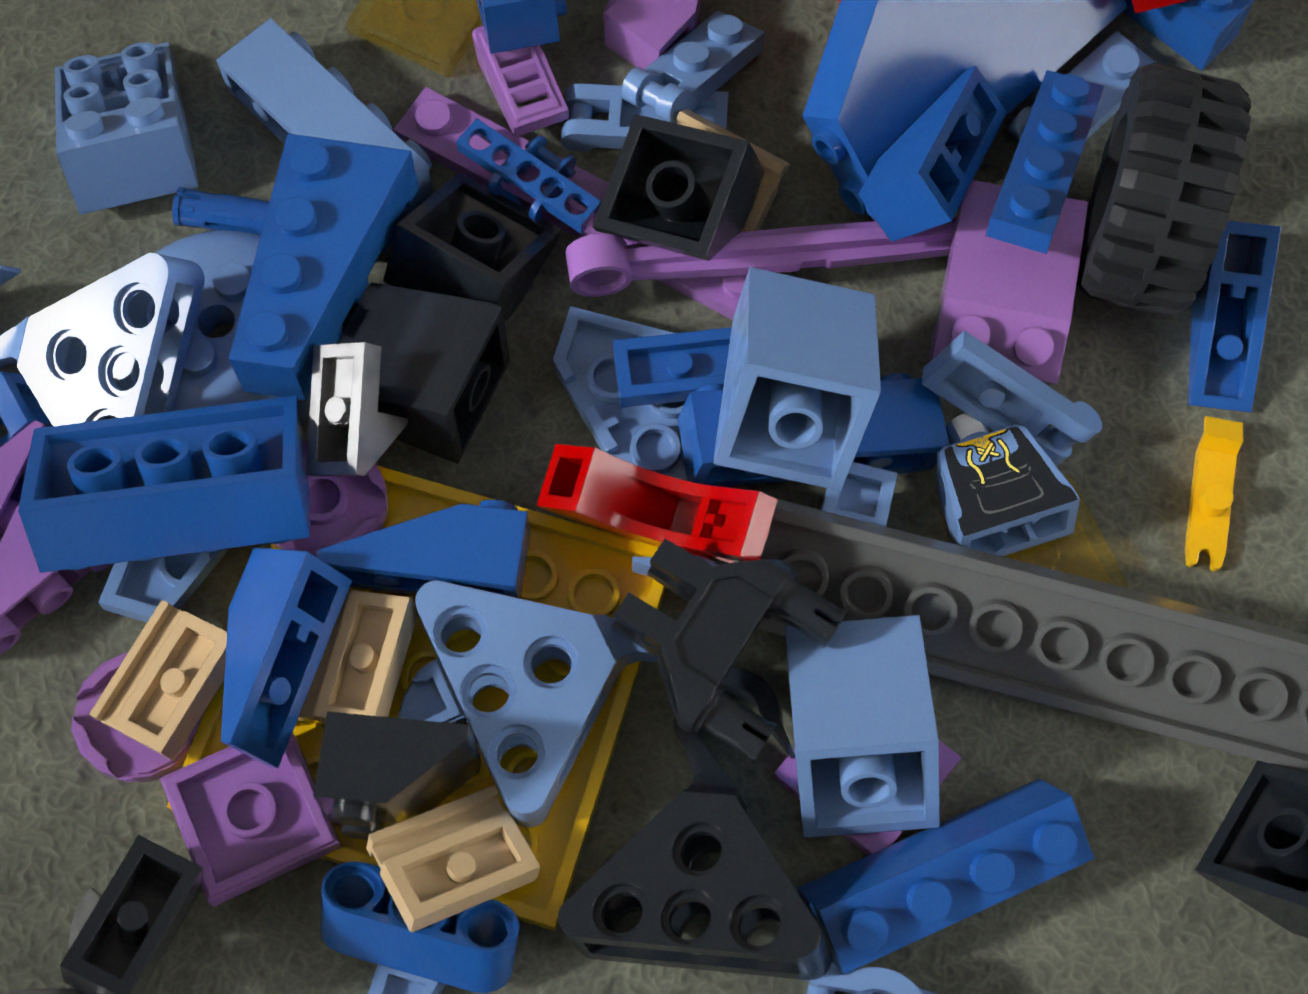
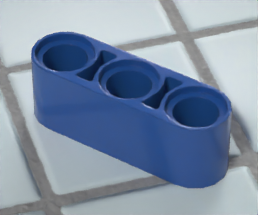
[320,861,519,993]

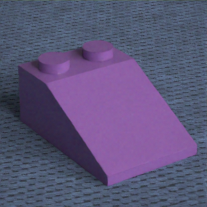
[927,180,1088,384]

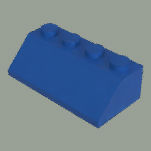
[18,395,310,573]

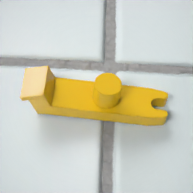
[1185,416,1243,572]

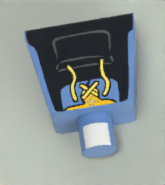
[935,413,1080,556]

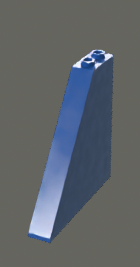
[802,0,1127,216]

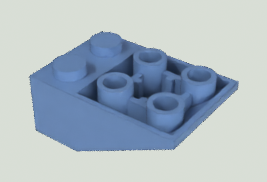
[55,42,199,215]

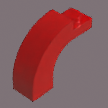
[536,444,778,564]

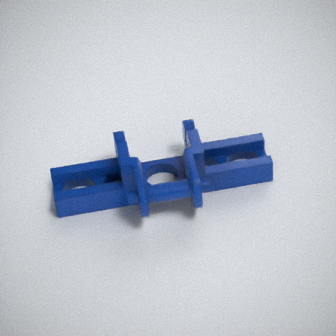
[456,118,602,234]

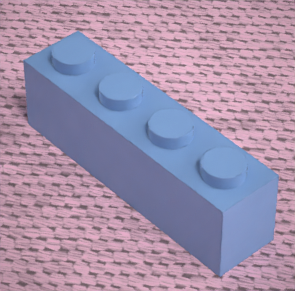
[217,18,434,224]

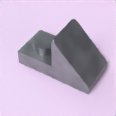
[305,342,408,477]

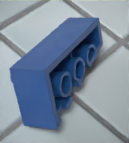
[228,133,419,401]

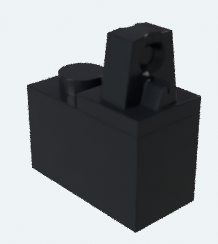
[60,835,203,994]

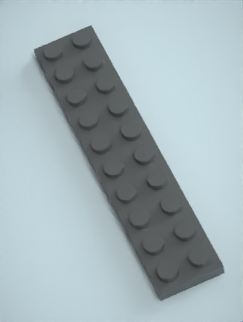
[738,499,1308,773]

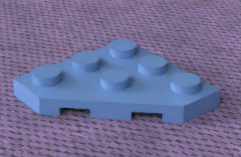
[553,306,688,481]

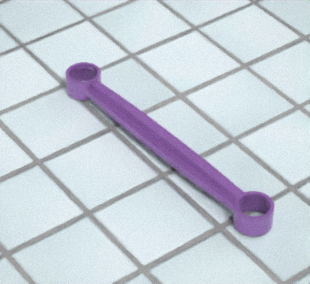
[566,217,957,297]

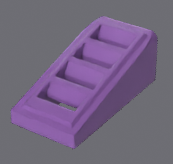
[472,26,570,137]

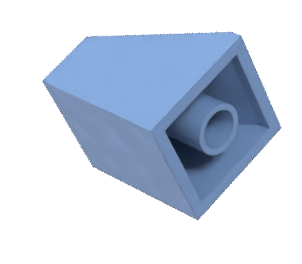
[714,267,881,491]
[785,615,940,838]

